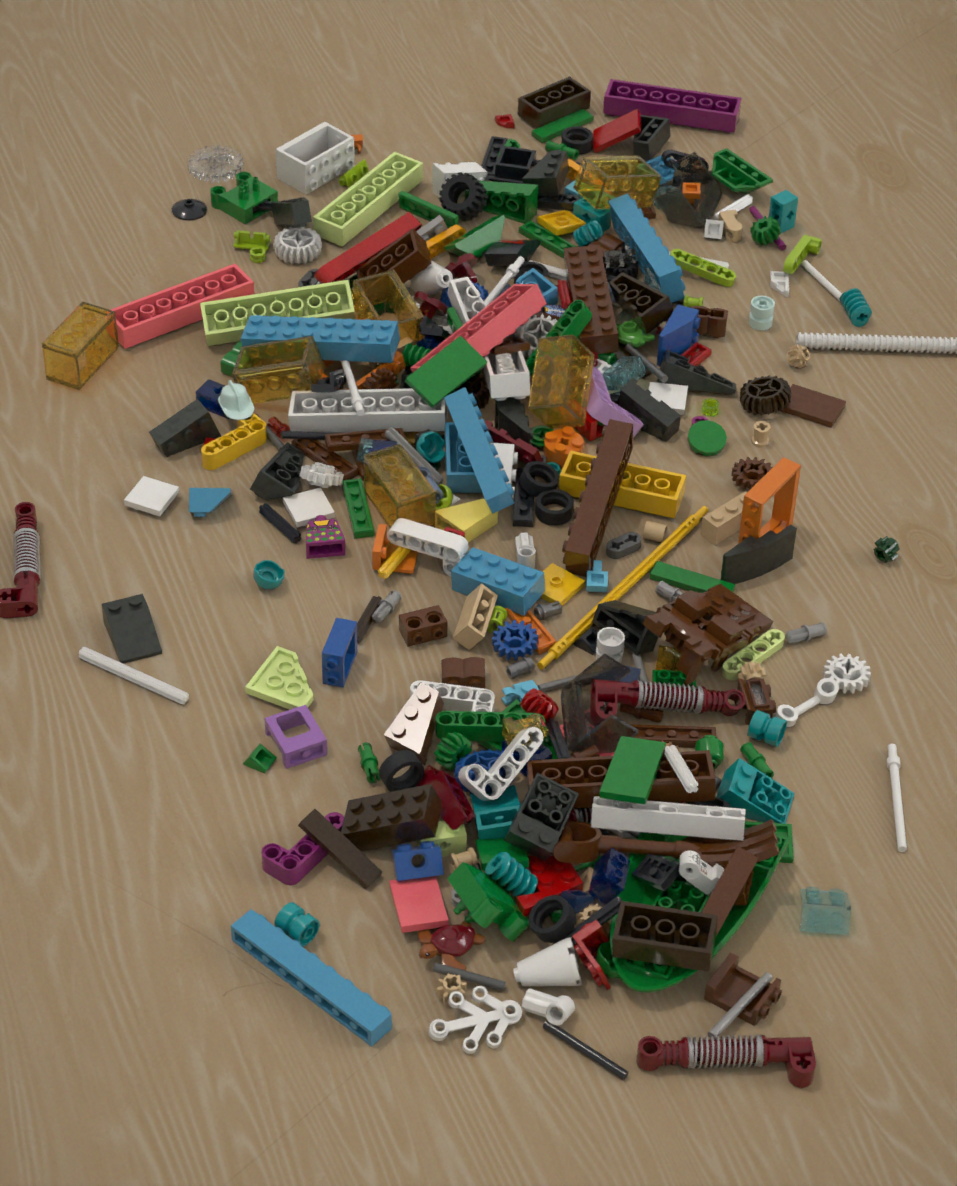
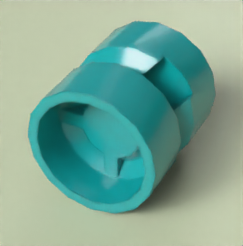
[747,710,787,747]
[274,902,320,946]

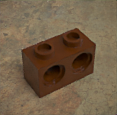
[399,605,448,647]

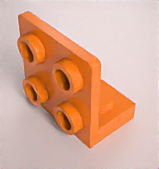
[372,524,418,574]

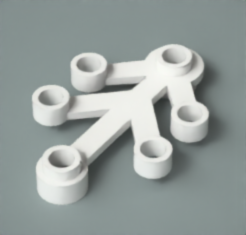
[428,986,522,1054]

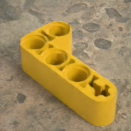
[201,413,267,470]

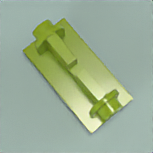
[338,159,370,189]
[233,230,272,251]

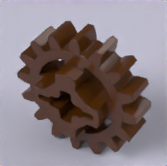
[361,367,398,390]
[731,457,773,490]

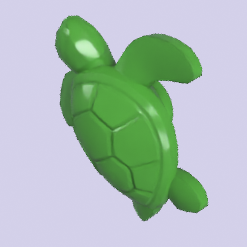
[616,319,655,348]

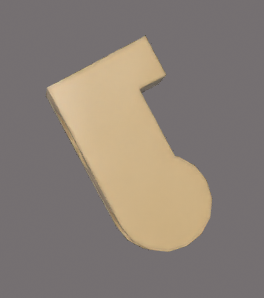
[718,209,743,242]

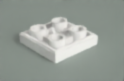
[649,382,688,415]
[124,476,179,516]
[283,487,335,527]

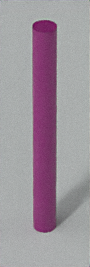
[749,206,787,250]

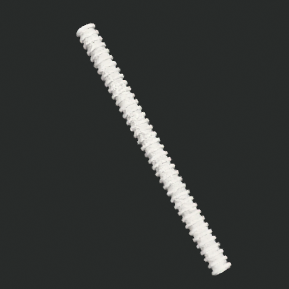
[796,332,957,354]

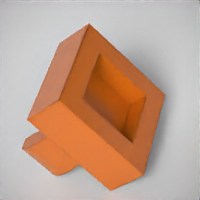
[351,134,363,154]
[682,182,700,204]

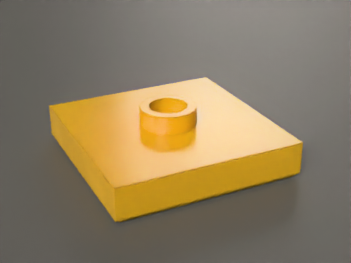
[537,210,586,236]
[540,563,585,606]

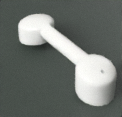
[775,678,839,727]

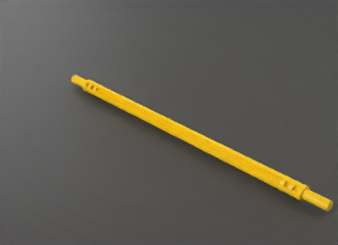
[537,506,709,670]

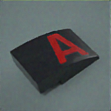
[484,239,541,266]

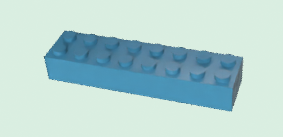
[608,194,686,303]
[241,315,400,363]

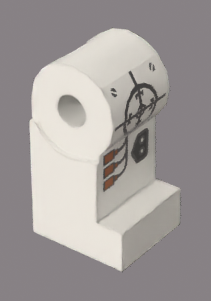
[679,851,724,895]

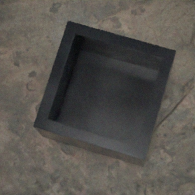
[495,146,536,180]

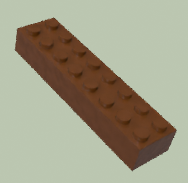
[564,245,619,354]
[562,419,633,577]
[527,750,716,809]

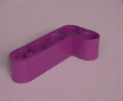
[261,812,344,885]

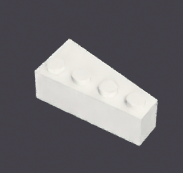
[447,277,488,325]

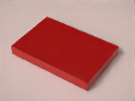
[593,109,641,153]

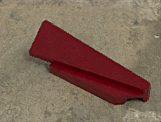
[415,765,476,830]

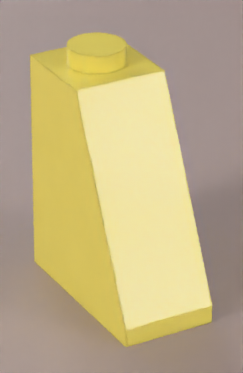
[435,499,498,543]

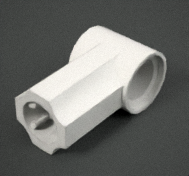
[515,533,536,569]
[522,988,575,1025]

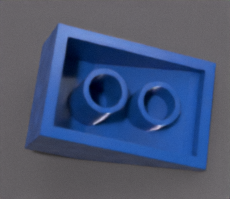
[657,305,701,367]

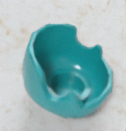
[416,431,446,463]
[253,560,285,590]

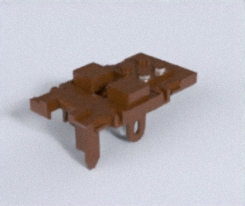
[643,584,774,687]

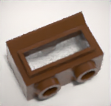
[737,678,776,725]

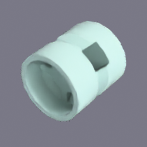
[749,296,775,331]

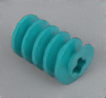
[839,288,872,327]
[485,852,537,897]

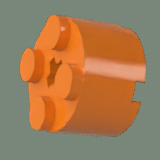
[544,426,584,471]

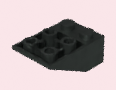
[494,397,533,445]
[504,773,579,861]

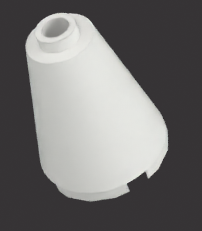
[410,260,453,296]
[513,937,582,986]

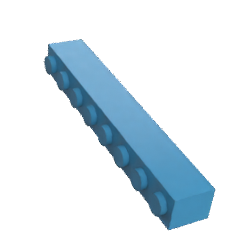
[444,388,515,514]
[231,909,392,1047]

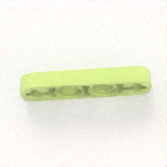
[722,629,785,681]

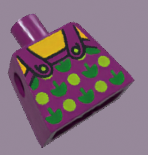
[306,515,345,559]

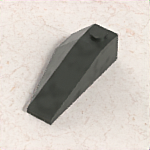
[657,350,736,394]

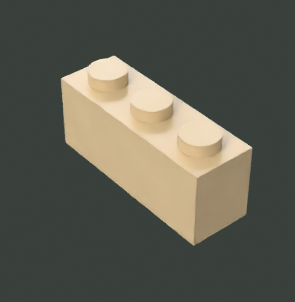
[701,491,759,545]
[453,583,498,650]

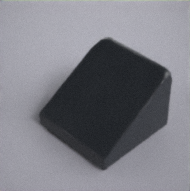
[573,627,598,655]

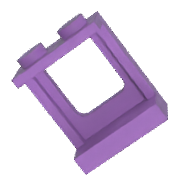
[265,705,327,769]

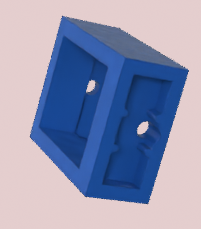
[322,618,358,688]

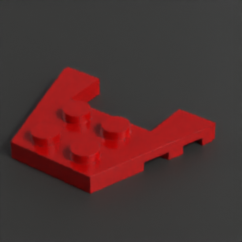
[517,856,583,917]

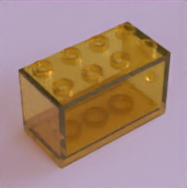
[573,155,662,209]
[351,270,423,344]
[42,301,119,390]
[528,335,595,429]
[232,336,325,404]
[364,444,436,528]

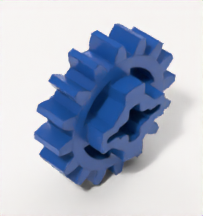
[492,620,539,661]

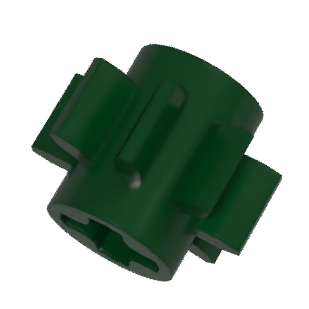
[873,536,900,563]

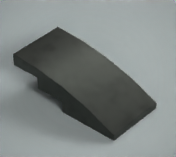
[720,524,797,584]

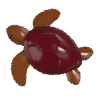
[418,921,486,971]

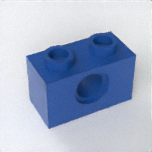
[392,841,444,881]

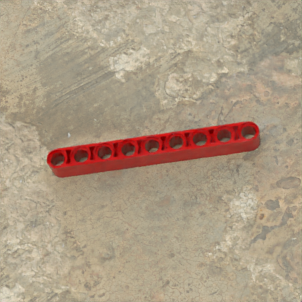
[314,212,422,284]

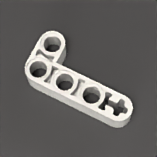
[387,518,469,577]
[410,681,495,712]
[458,727,544,801]

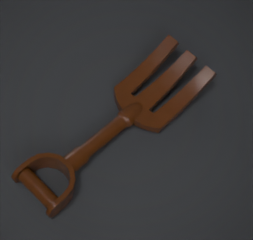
[553,819,779,869]

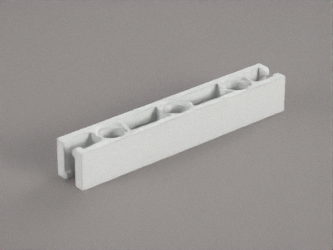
[591,796,746,841]

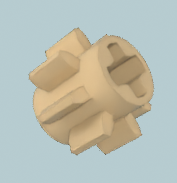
[786,344,810,368]
[738,662,766,680]
[437,973,467,1004]

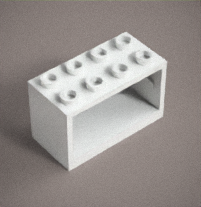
[276,122,355,195]

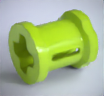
[683,294,704,308]
[487,606,508,633]

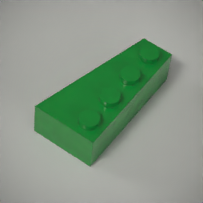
[465,181,538,224]

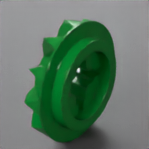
[530,426,554,449]

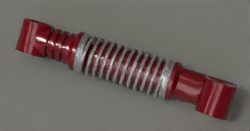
[0,502,41,618]
[590,679,746,726]
[636,1034,816,1088]

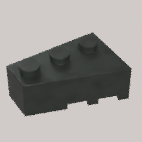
[633,115,671,162]
[522,150,569,196]
[619,378,680,442]
[149,399,221,457]
[592,600,658,655]

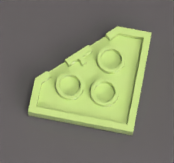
[245,646,313,710]

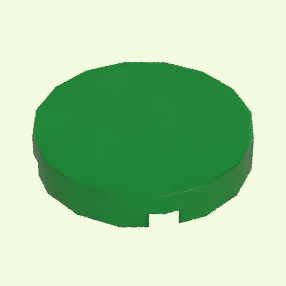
[687,420,727,456]

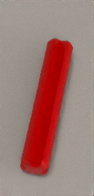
[557,279,572,310]

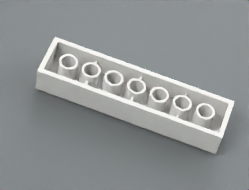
[288,388,448,433]

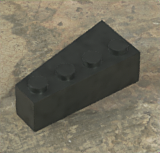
[271,197,312,228]

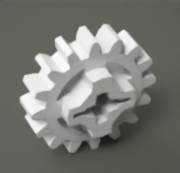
[300,462,344,488]
[823,653,871,694]

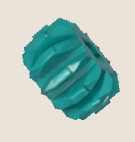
[573,221,604,247]

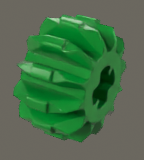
[750,216,781,246]
[434,731,472,771]

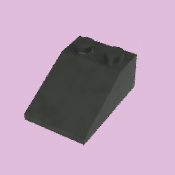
[101,594,162,664]

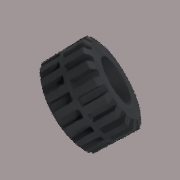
[439,172,488,221]

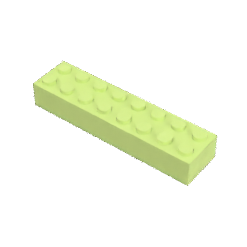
[313,152,423,247]
[200,280,355,346]

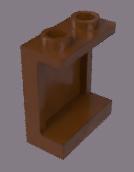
[704,952,782,1026]

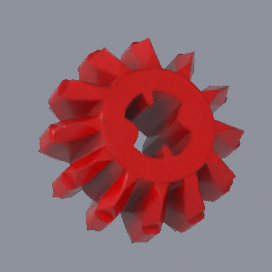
[520,688,559,723]

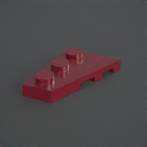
[485,420,543,464]

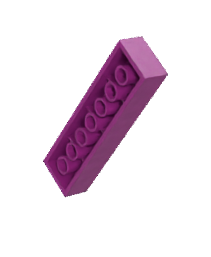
[603,79,742,133]

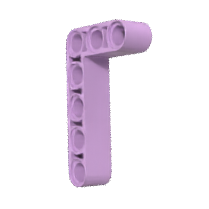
[580,365,644,438]

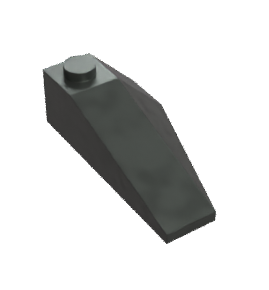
[250,442,304,500]

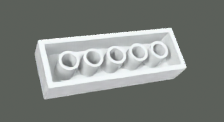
[483,351,531,401]

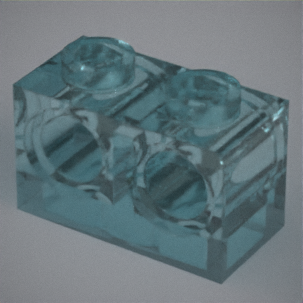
[602,356,646,391]

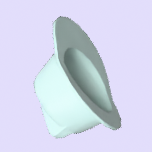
[218,380,254,420]

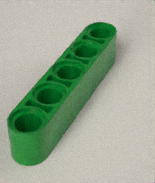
[526,300,592,378]
[435,711,545,743]

